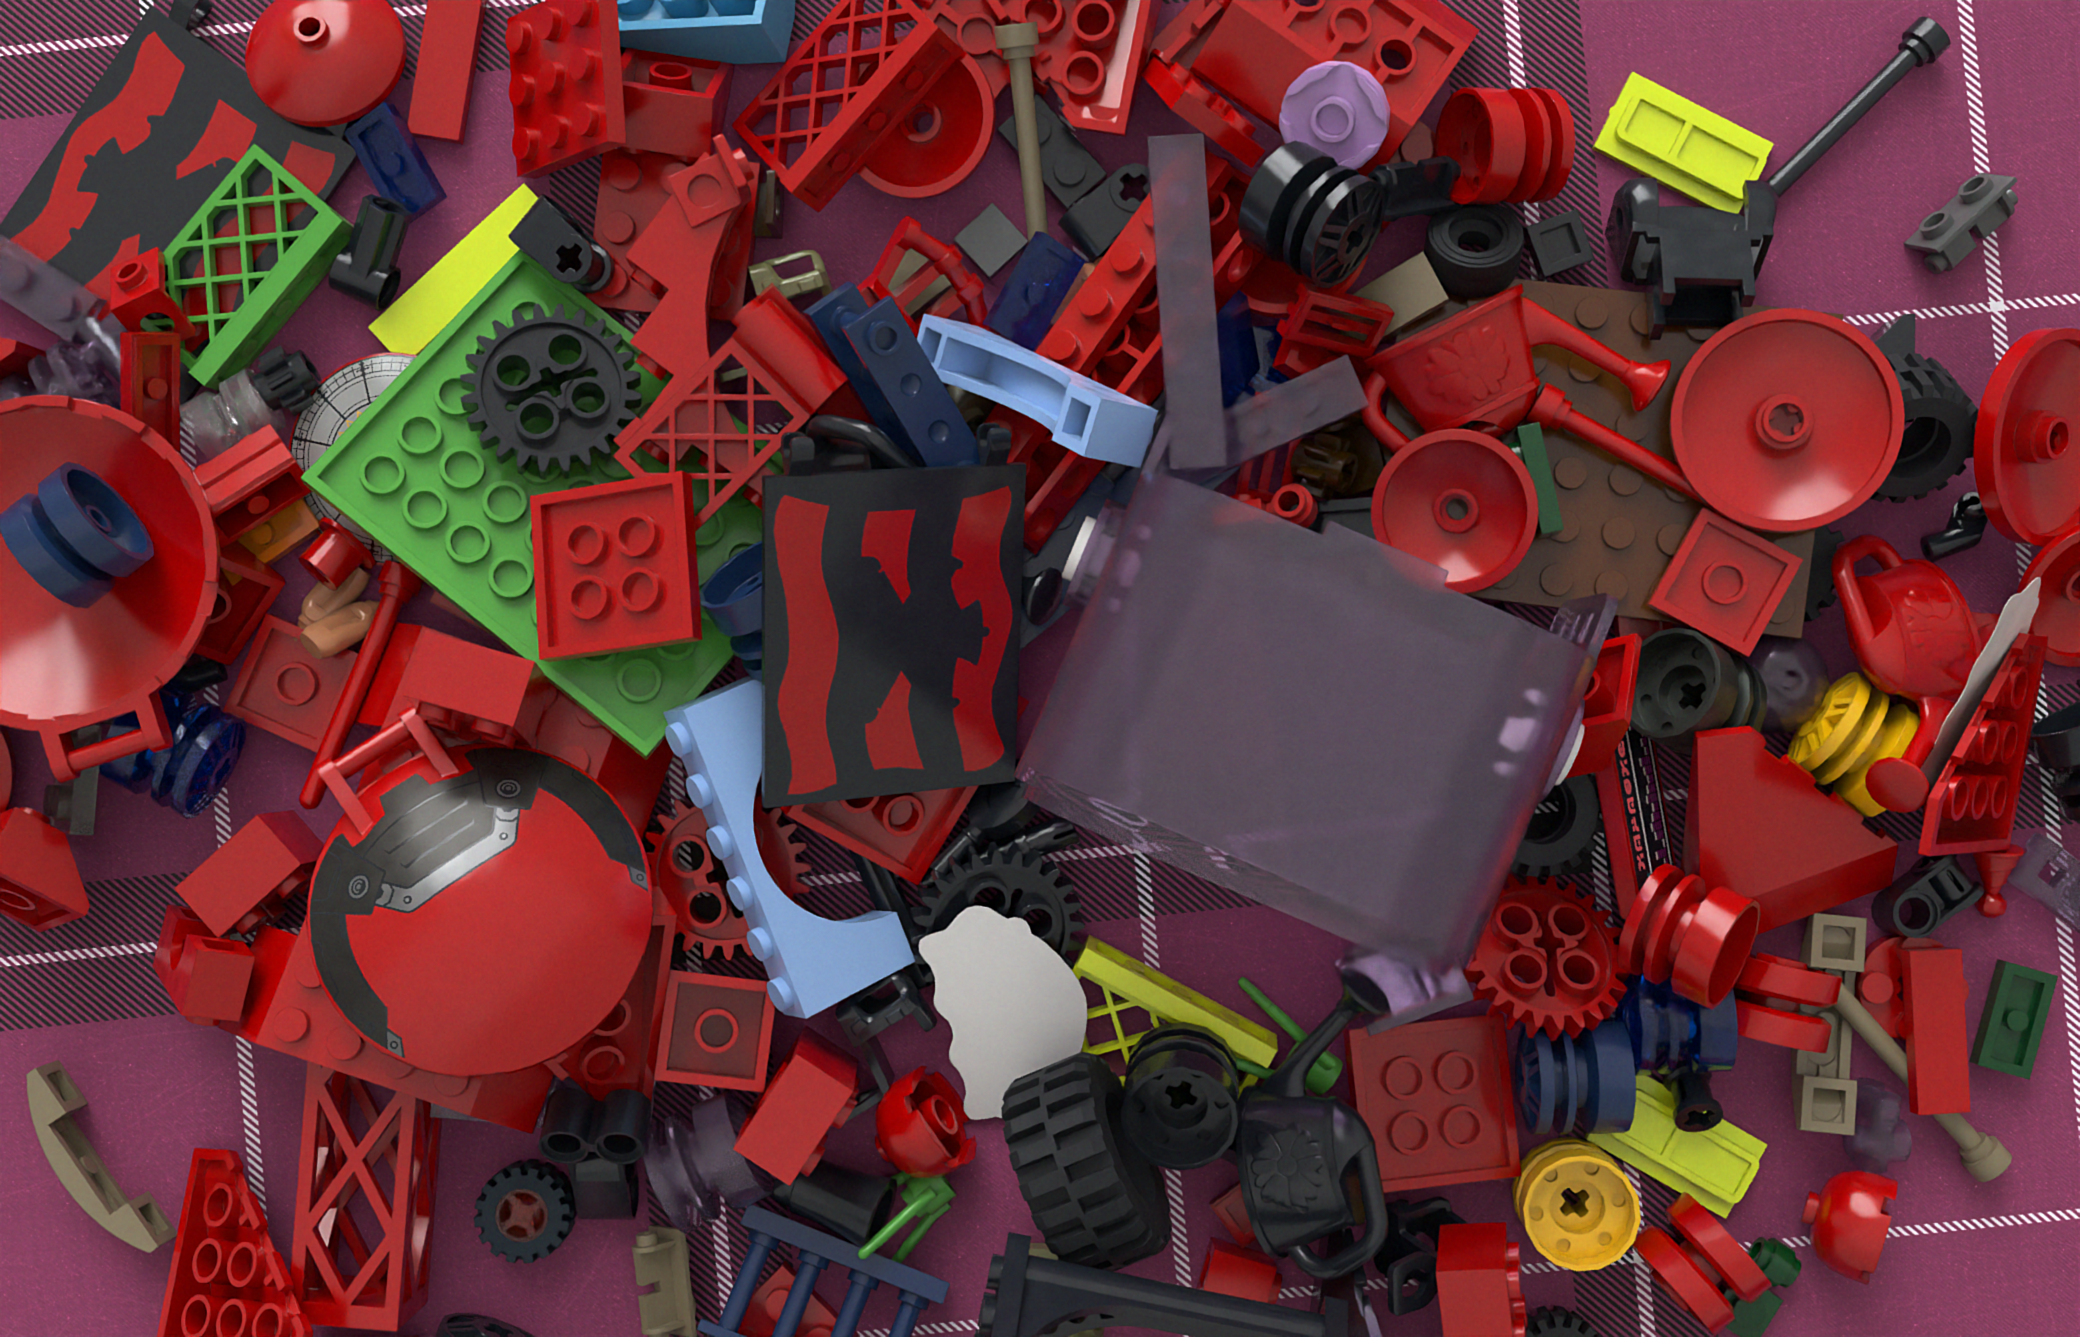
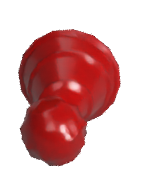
[1972,843,2025,918]

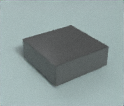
[953,203,1029,280]

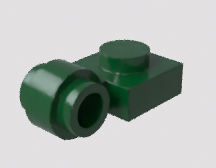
[1718,1237,1801,1337]

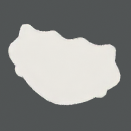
[1920,577,2041,794]
[919,905,1088,1120]

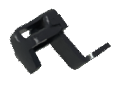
[835,970,937,1123]
[1373,1196,1468,1316]

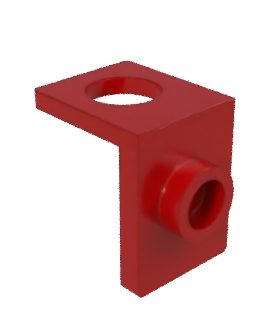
[668,133,755,228]
[110,247,196,342]

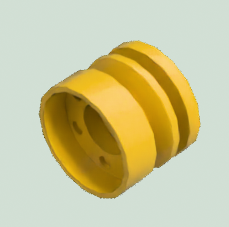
[1787,672,1919,817]
[1511,1137,1641,1271]

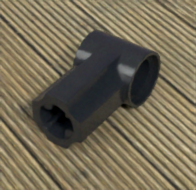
[328,194,412,311]

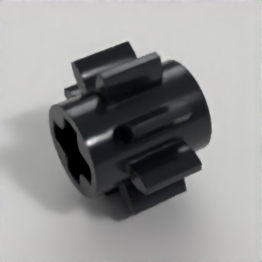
[252,345,322,416]

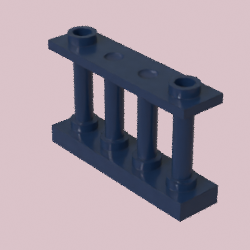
[803,281,980,467]
[697,1203,950,1337]

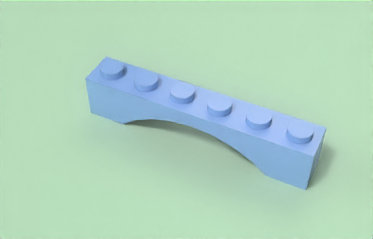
[917,314,1158,468]

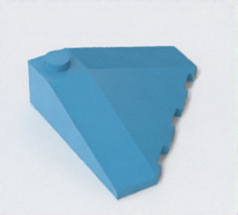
[617,0,795,64]

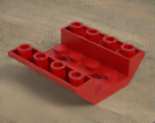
[1190,0,1480,176]

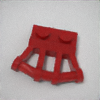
[857,216,1000,339]

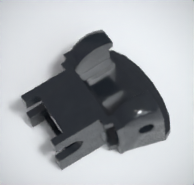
[1604,178,1778,340]

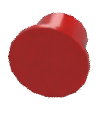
[298,517,376,591]

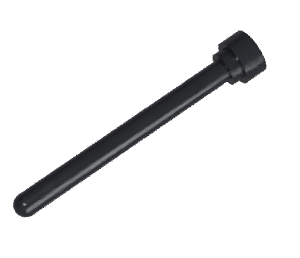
[1766,16,1951,199]

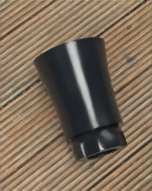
[772,1159,897,1248]

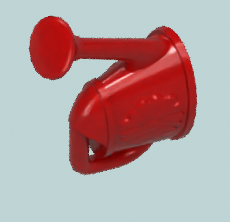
[1359,283,1671,455]
[1831,534,1982,813]

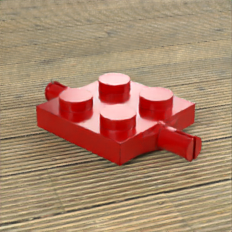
[911,0,1053,105]

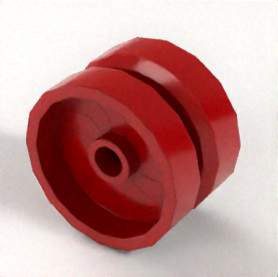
[1705,952,1842,1053]
[1631,1192,1772,1337]

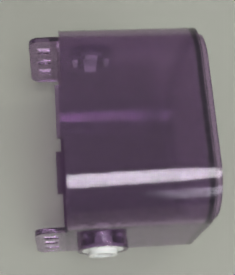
[1014,410,1618,977]

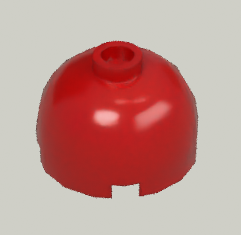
[875,1065,977,1178]
[1801,1170,1898,1285]

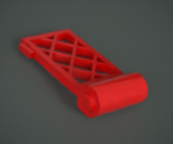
[613,298,850,533]

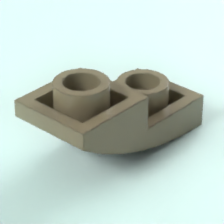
[1330,252,1449,345]

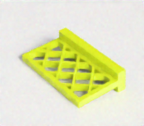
[1071,934,1278,1099]

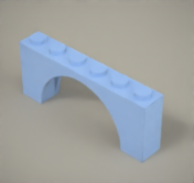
[663,676,915,1019]

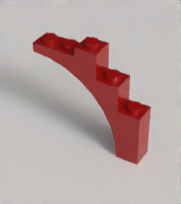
[625,152,775,511]

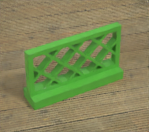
[140,143,354,394]

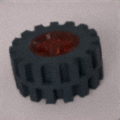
[474,1159,577,1264]

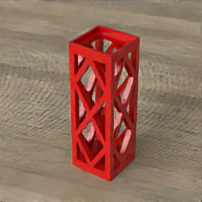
[290,1061,443,1331]

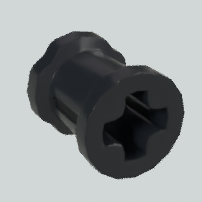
[1663,1060,1723,1132]

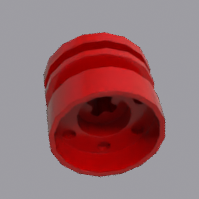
[1434,87,1576,205]
[1617,863,1761,1010]

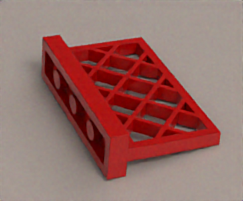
[731,0,963,213]

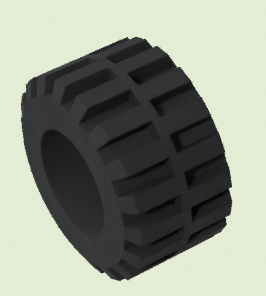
[1871,353,1978,503]
[1459,744,1605,877]

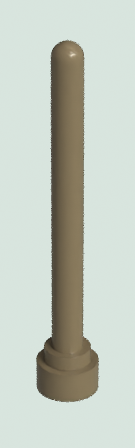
[994,22,1053,286]
[1834,982,2012,1182]

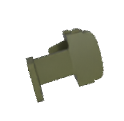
[719,250,833,383]

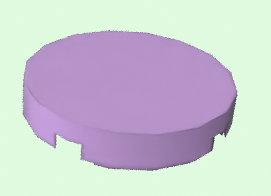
[1279,61,1390,169]

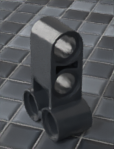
[538,1088,652,1220]

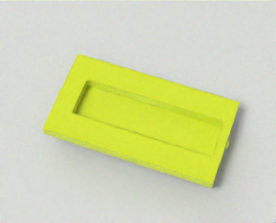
[1592,72,1774,214]
[1584,1069,1767,1219]

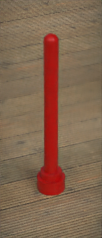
[1525,382,1764,533]
[299,560,424,810]

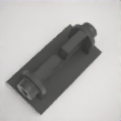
[1903,173,2018,274]

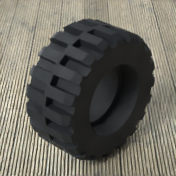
[1001,1052,1172,1272]

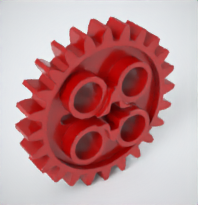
[645,794,813,960]
[1452,873,1631,1041]

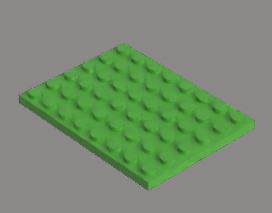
[301,249,784,760]

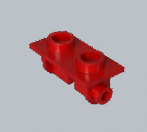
[1144,0,1232,74]

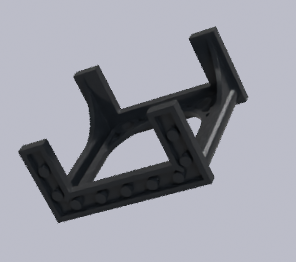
[974,1232,1348,1337]

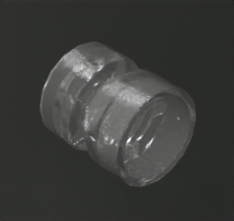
[179,367,286,460]

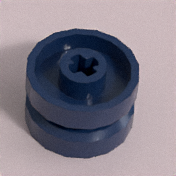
[0,462,154,609]

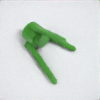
[1236,977,1343,1095]
[858,1171,957,1263]

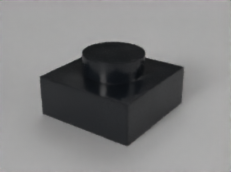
[1523,209,1595,281]

